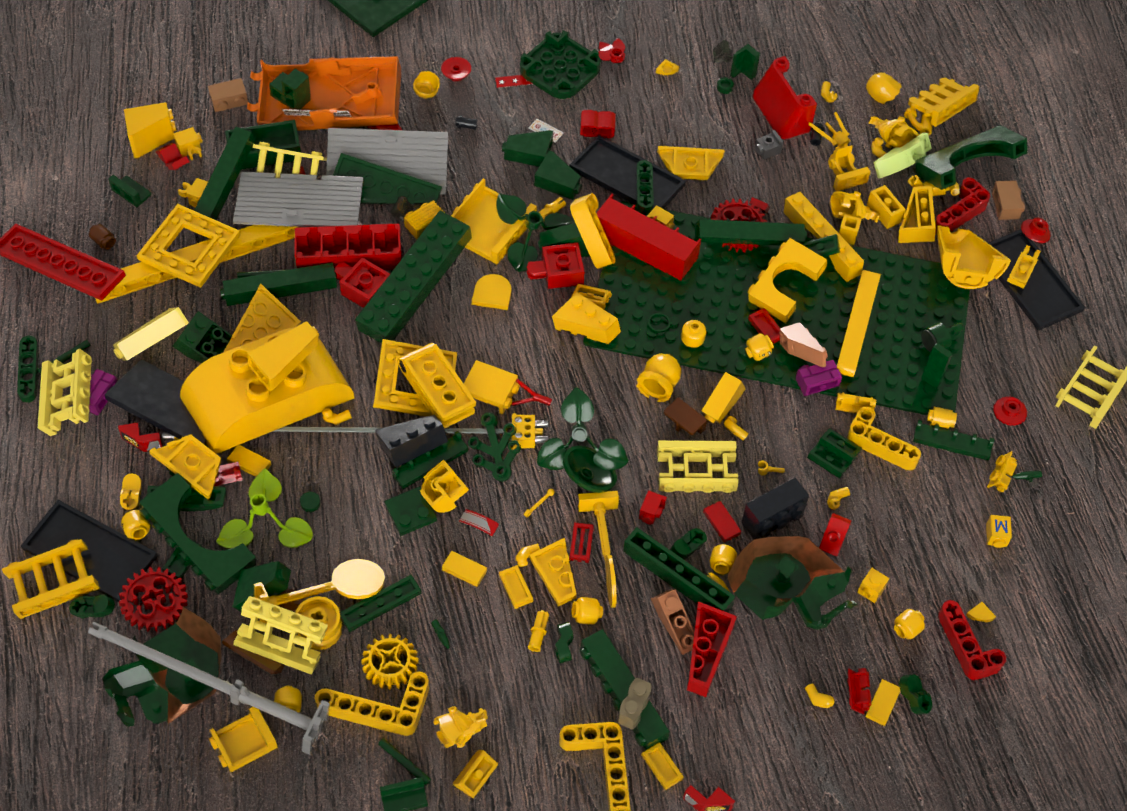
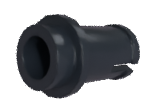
[455,115,478,130]
[810,123,825,146]

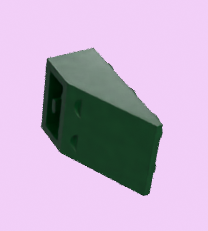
[172,311,232,363]

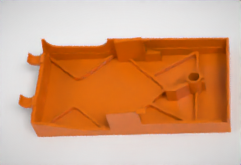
[247,56,401,131]

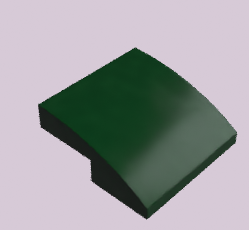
[807,428,862,479]

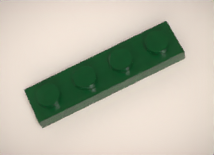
[340,575,422,632]

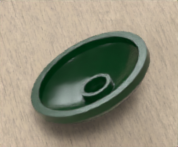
[563,446,617,493]

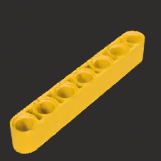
[837,270,881,377]

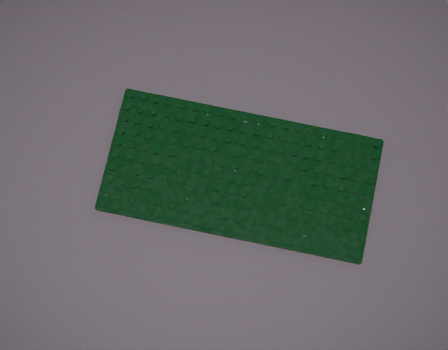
[583,201,970,415]

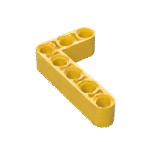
[315,672,429,736]
[559,722,631,811]

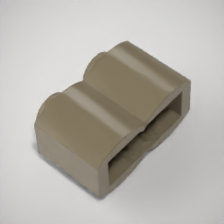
[618,677,651,730]

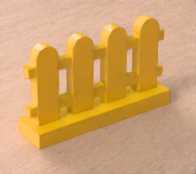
[908,78,980,127]

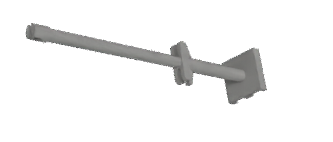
[88,622,330,755]

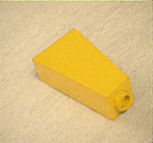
[247,321,319,391]

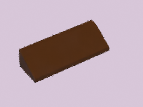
[222,629,285,674]

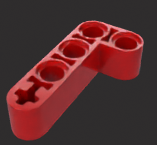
[935,177,990,235]
[938,600,1006,680]

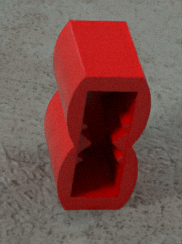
[580,110,616,138]

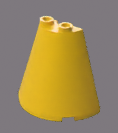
[936,226,1011,289]

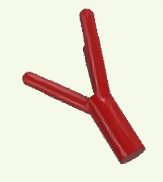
[511,379,552,406]

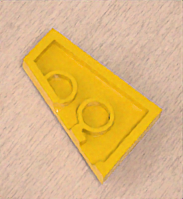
[529,538,577,607]

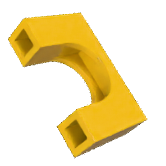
[748,238,827,324]

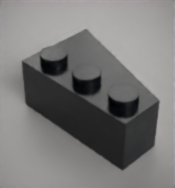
[375,414,448,467]

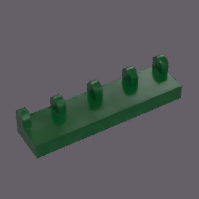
[913,420,995,461]
[392,431,468,490]

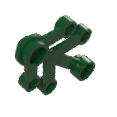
[468,412,521,482]

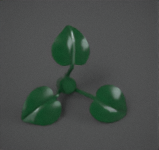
[496,193,575,272]
[537,387,629,471]

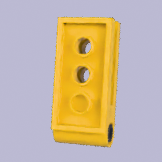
[397,342,476,429]

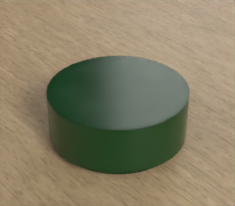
[716,77,734,94]
[300,492,320,512]

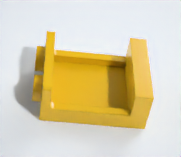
[464,360,520,414]
[208,707,278,772]

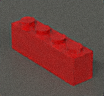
[687,601,737,697]

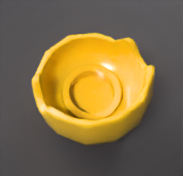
[413,71,440,99]

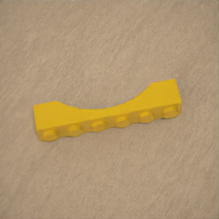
[783,192,864,282]

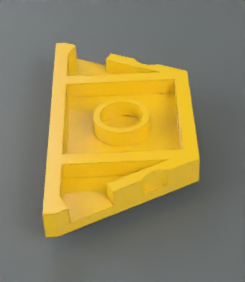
[657,146,725,180]
[149,434,221,500]

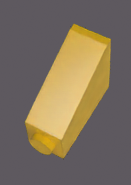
[701,372,746,424]

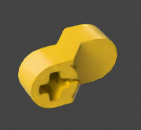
[120,473,142,511]

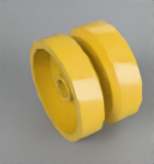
[295,596,343,650]

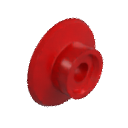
[441,57,471,81]
[1021,218,1051,243]
[993,396,1027,426]

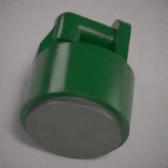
[921,322,964,353]

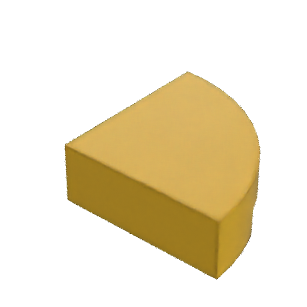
[656,59,679,75]
[966,602,996,623]

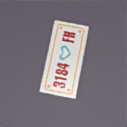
[529,119,563,143]

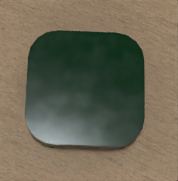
[520,30,601,99]

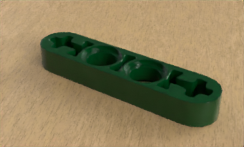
[636,160,654,214]
[17,335,39,403]

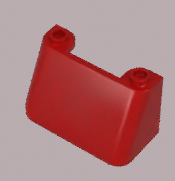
[752,56,817,139]

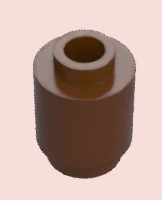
[89,224,116,250]

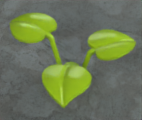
[216,468,313,549]

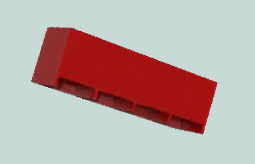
[597,194,701,280]
[294,223,402,270]

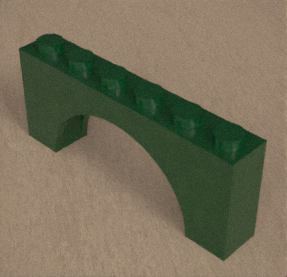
[915,125,1028,190]
[139,473,257,595]

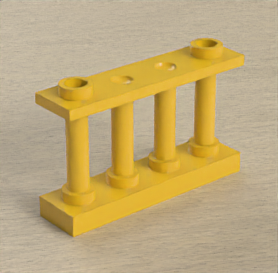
[2,539,100,619]

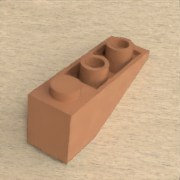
[780,322,828,367]
[650,589,694,655]

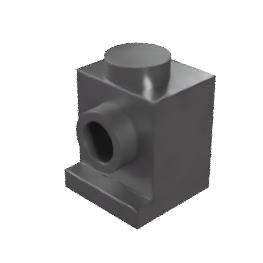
[755,130,784,160]

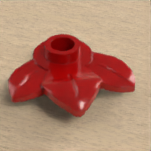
[599,38,625,63]

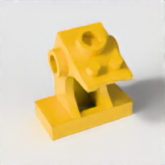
[828,144,871,191]

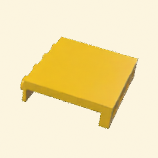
[451,178,537,265]

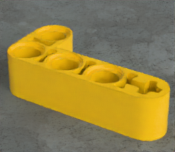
[570,193,615,269]
[847,407,921,471]

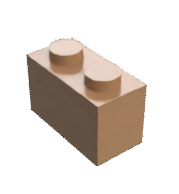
[208,78,248,112]
[991,181,1025,220]

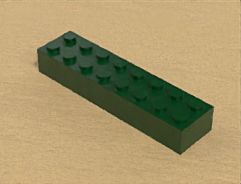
[355,211,472,343]

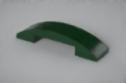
[146,486,227,511]

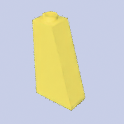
[113,307,189,361]

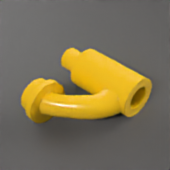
[904,108,933,136]

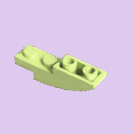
[874,133,932,178]

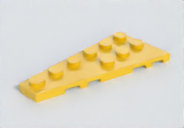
[224,283,301,352]

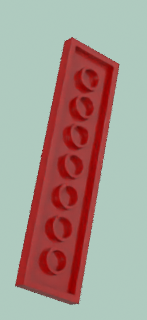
[0,223,126,301]

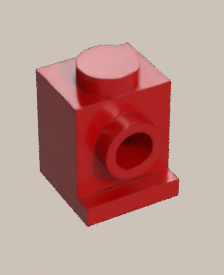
[639,490,667,524]

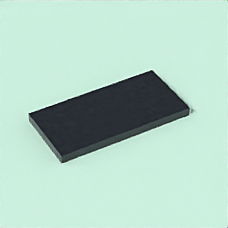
[569,135,686,210]
[988,229,1085,331]
[105,359,207,446]
[21,499,158,602]

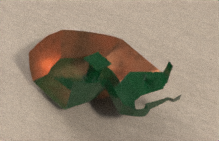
[728,536,858,630]
[102,607,222,727]

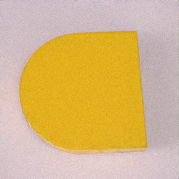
[472,274,511,310]

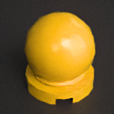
[636,353,681,402]

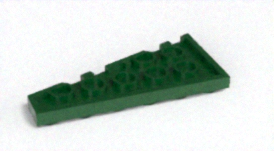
[333,153,442,205]

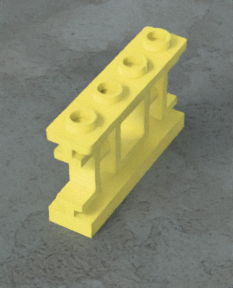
[38,349,92,436]
[657,440,739,493]
[234,596,328,675]

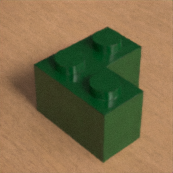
[269,69,311,110]

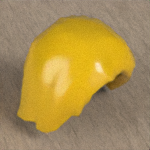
[866,72,901,104]

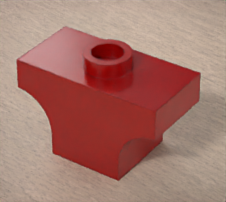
[819,513,851,557]

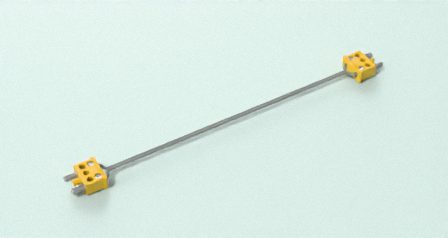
[162,413,549,450]

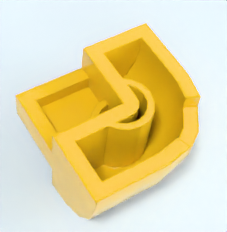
[420,459,469,513]

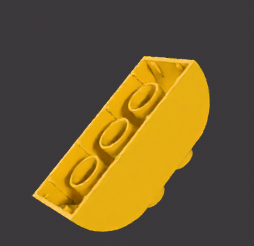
[180,327,354,454]

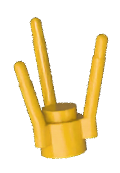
[808,112,851,148]

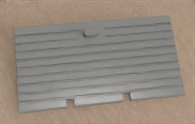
[326,128,448,195]
[233,172,363,227]

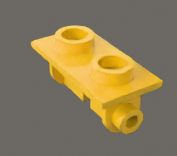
[835,392,876,413]
[987,451,1017,492]

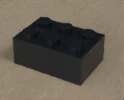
[741,477,809,540]

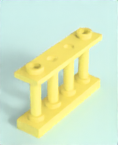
[253,142,327,178]
[1055,345,1127,429]

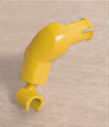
[908,175,960,197]

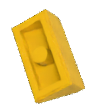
[453,750,498,798]

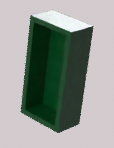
[225,120,301,170]

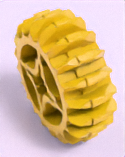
[361,633,419,690]

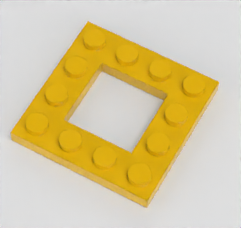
[136,204,241,288]
[373,339,457,416]

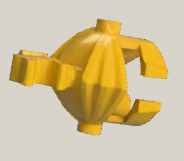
[868,116,920,149]
[830,191,880,222]
[433,706,488,748]

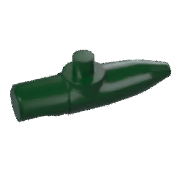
[1012,471,1042,482]
[431,620,450,649]

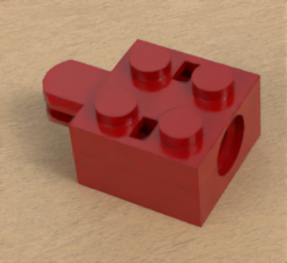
[527,243,585,289]
[335,258,390,308]

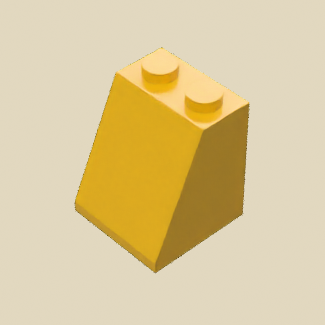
[124,102,176,159]

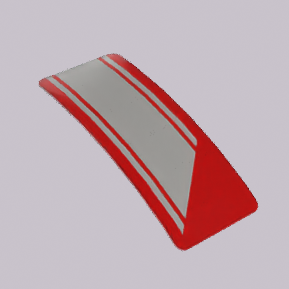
[459,509,499,536]

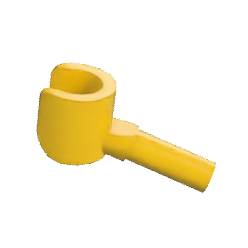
[758,460,785,476]

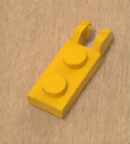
[1007,245,1041,289]

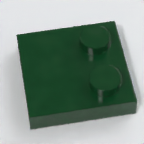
[384,486,437,537]

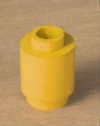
[927,406,957,429]

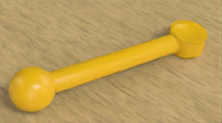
[524,488,555,518]

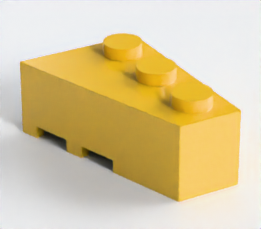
[898,186,936,243]
[552,293,621,344]

